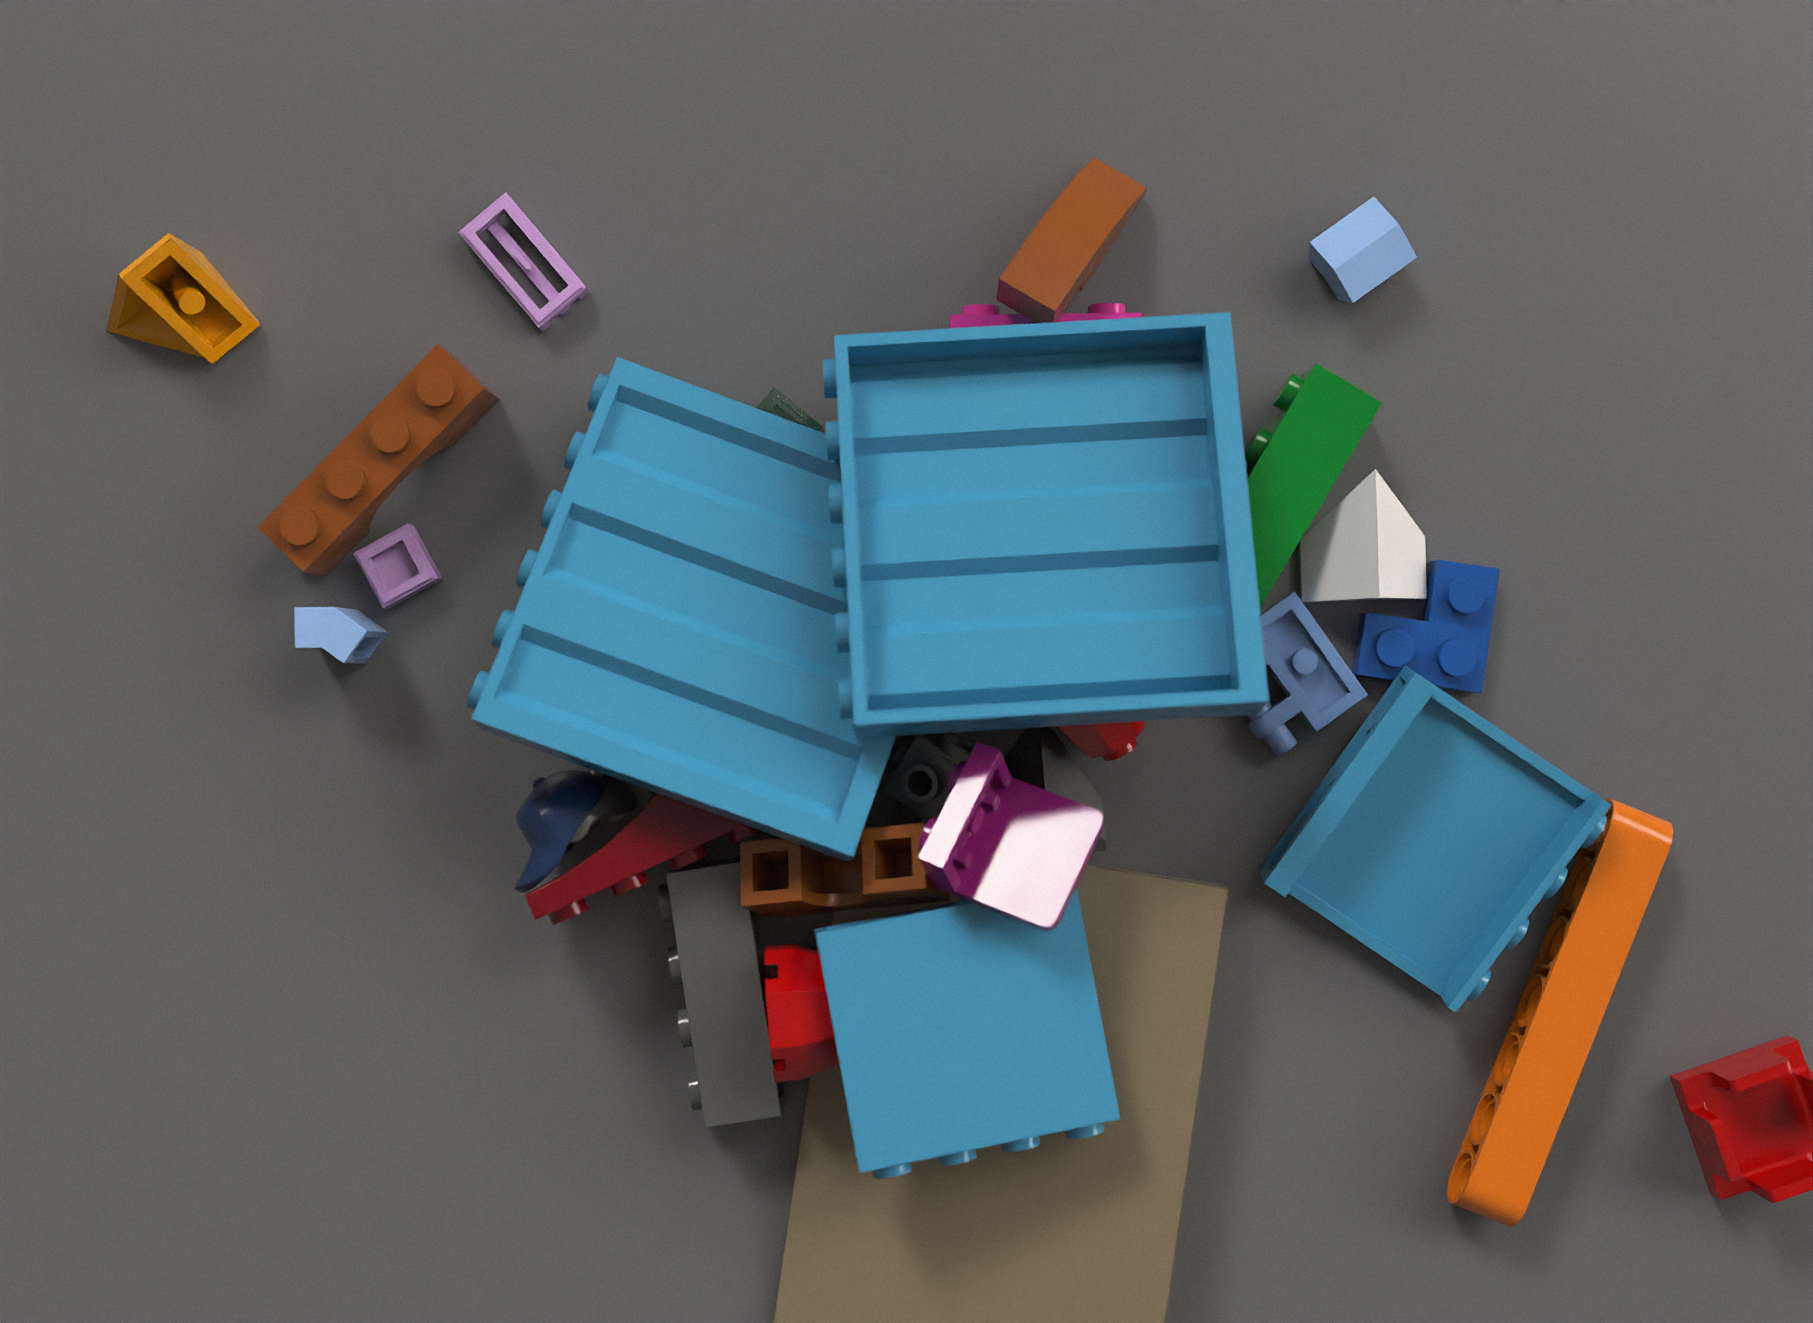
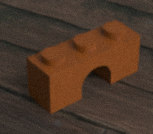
[740,823,950,918]

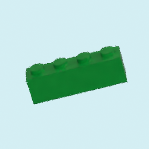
[1244,363,1382,607]

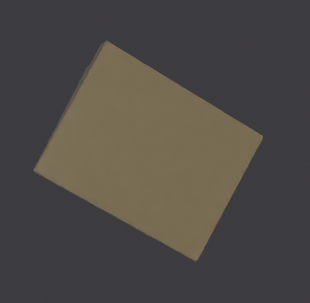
[774,836,1228,1323]

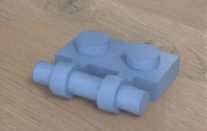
[1246,592,1368,756]

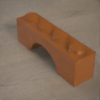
[257,344,500,576]

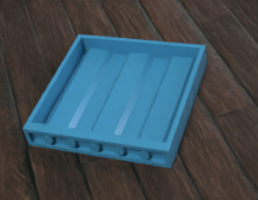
[822,312,1269,738]
[467,357,896,862]

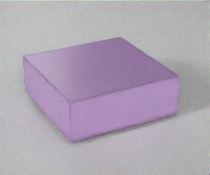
[353,523,443,609]

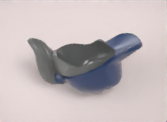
[514,770,655,893]

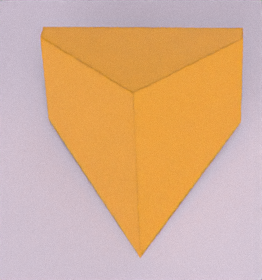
[106,233,260,364]

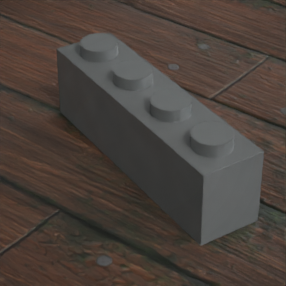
[658,857,785,1128]

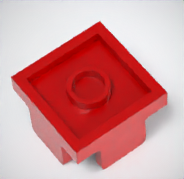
[1669,1035,1813,1203]

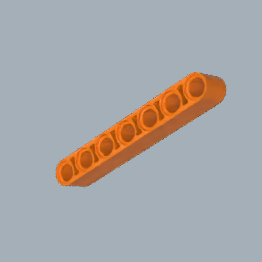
[1447,798,1673,1227]

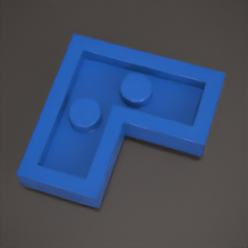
[1352,559,1500,693]

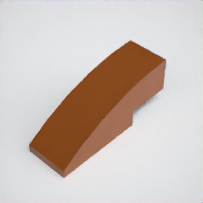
[996,157,1147,323]

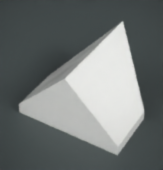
[1298,469,1427,602]

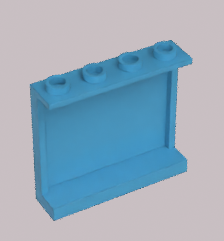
[1258,665,1611,1013]
[814,888,1120,1179]

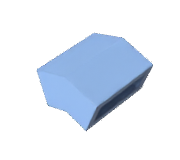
[1309,197,1417,303]
[294,607,389,664]

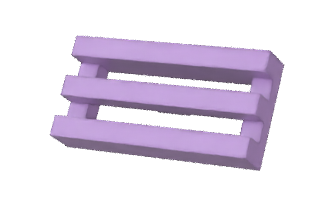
[458,192,590,331]

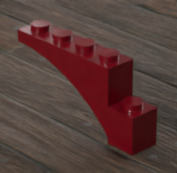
[525,793,761,925]

